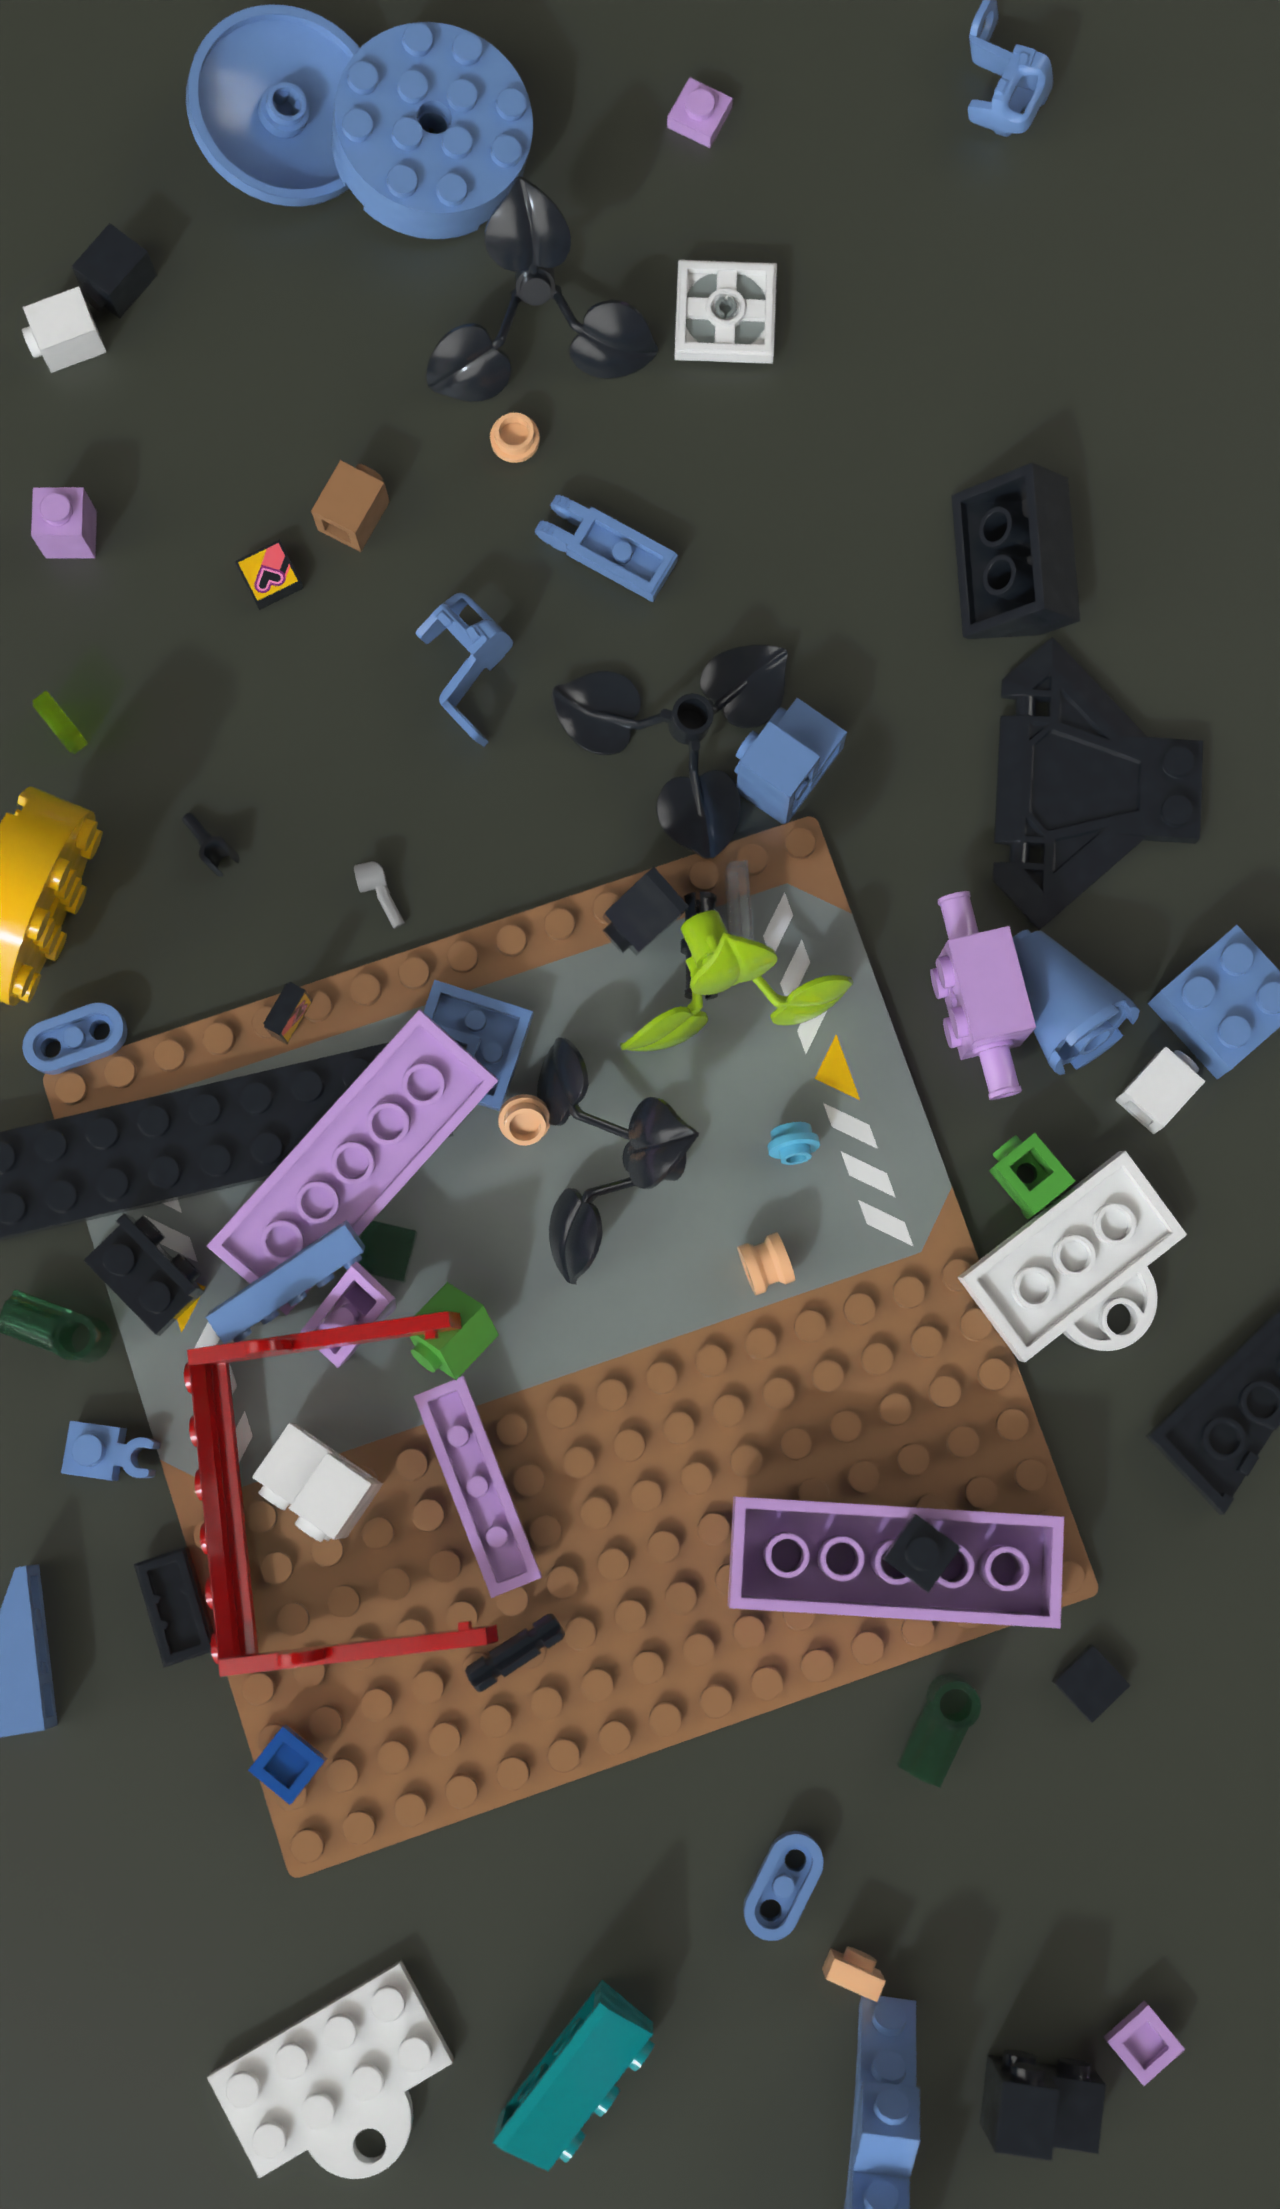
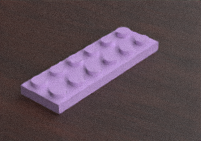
[207,1009,498,1316]

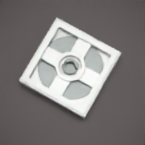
[675,260,777,364]

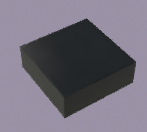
[1052,1644,1131,1723]

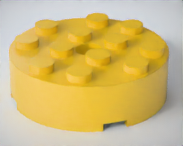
[0,786,103,1006]

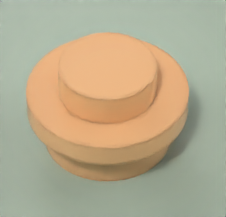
[490,412,540,463]
[498,1094,550,1146]

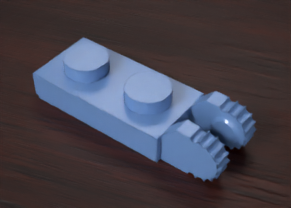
[534,495,678,602]

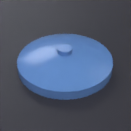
[186,4,360,206]

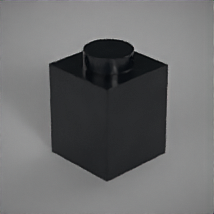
[71,223,157,319]

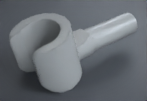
[354,861,405,929]

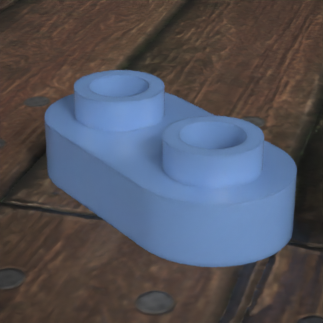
[22,1003,127,1075]
[743,1831,824,1941]

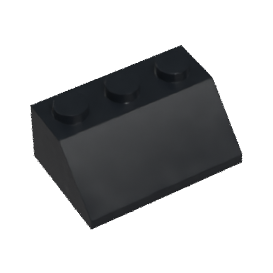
[952,463,1080,639]

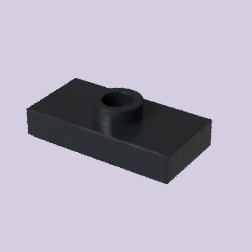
[134,1547,214,1668]

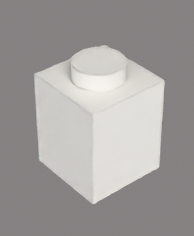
[22,286,107,373]
[1115,1047,1205,1134]

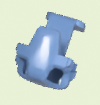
[967,0,1053,137]
[415,593,513,747]

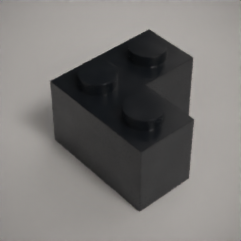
[980,2049,1106,2161]

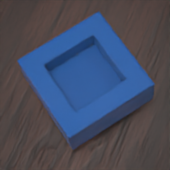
[248,1724,328,1805]

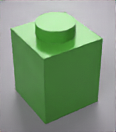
[410,1282,499,1380]

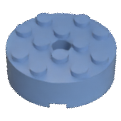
[332,22,533,239]

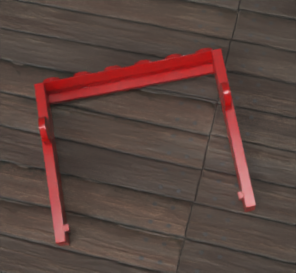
[184,1311,498,1677]

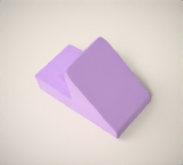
[300,1262,396,1368]

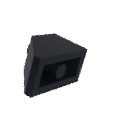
[602,867,689,956]

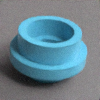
[767,1122,820,1165]

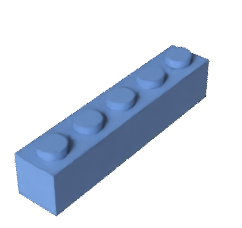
[205,1220,365,1344]

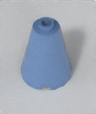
[1012,930,1140,1075]

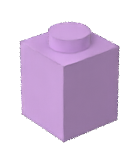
[31,487,97,559]

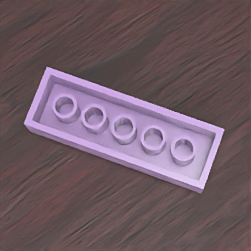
[728,1496,1064,1628]

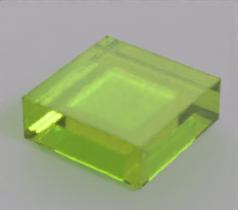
[32,690,88,754]

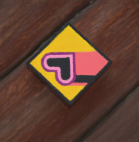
[235,540,304,610]
[263,982,313,1044]

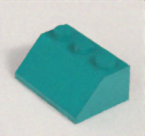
[493,1980,655,2171]

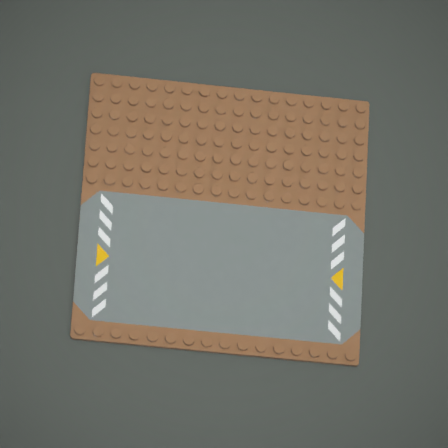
[43,816,1098,1878]

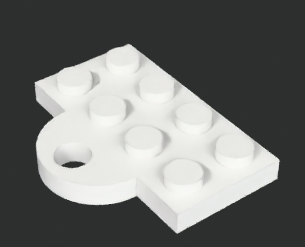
[957,1151,1187,1362]
[207,1960,454,2179]

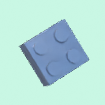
[1148,925,1280,1079]

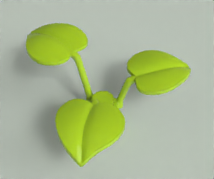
[620,910,854,1052]

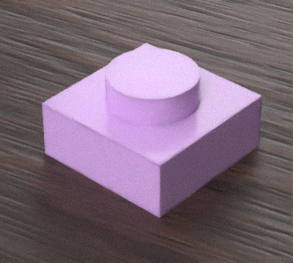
[667,78,733,148]
[1104,2001,1185,2086]

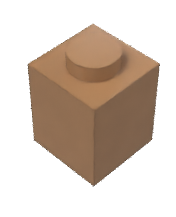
[311,460,389,552]

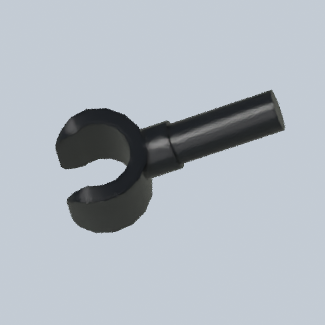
[182,813,240,877]

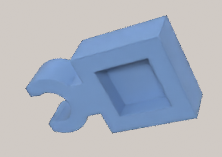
[61,1421,161,1481]

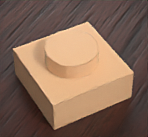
[822,1947,886,2002]

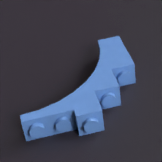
[844,1995,920,2209]

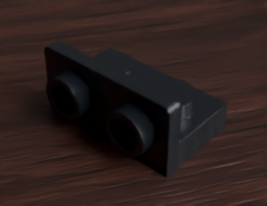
[84,1213,205,1336]

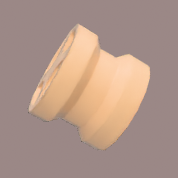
[737,1232,795,1295]

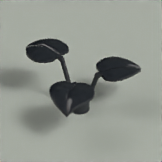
[426,176,658,402]
[552,645,788,859]
[537,1037,699,1285]

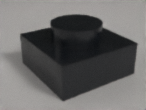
[882,1514,961,1593]

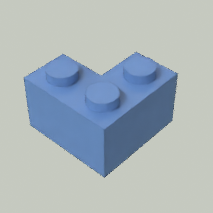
[734,698,847,825]

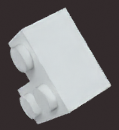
[252,1423,383,1542]

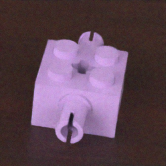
[930,891,1036,1100]

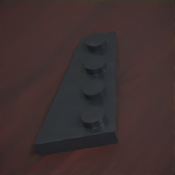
[1146,1307,1280,1515]

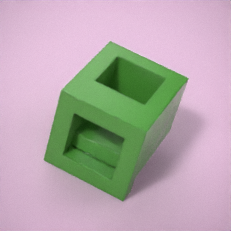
[989,1133,1076,1220]

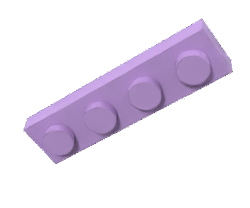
[414,1376,542,1598]

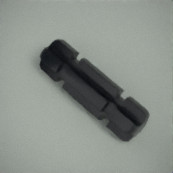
[465,1613,565,1692]

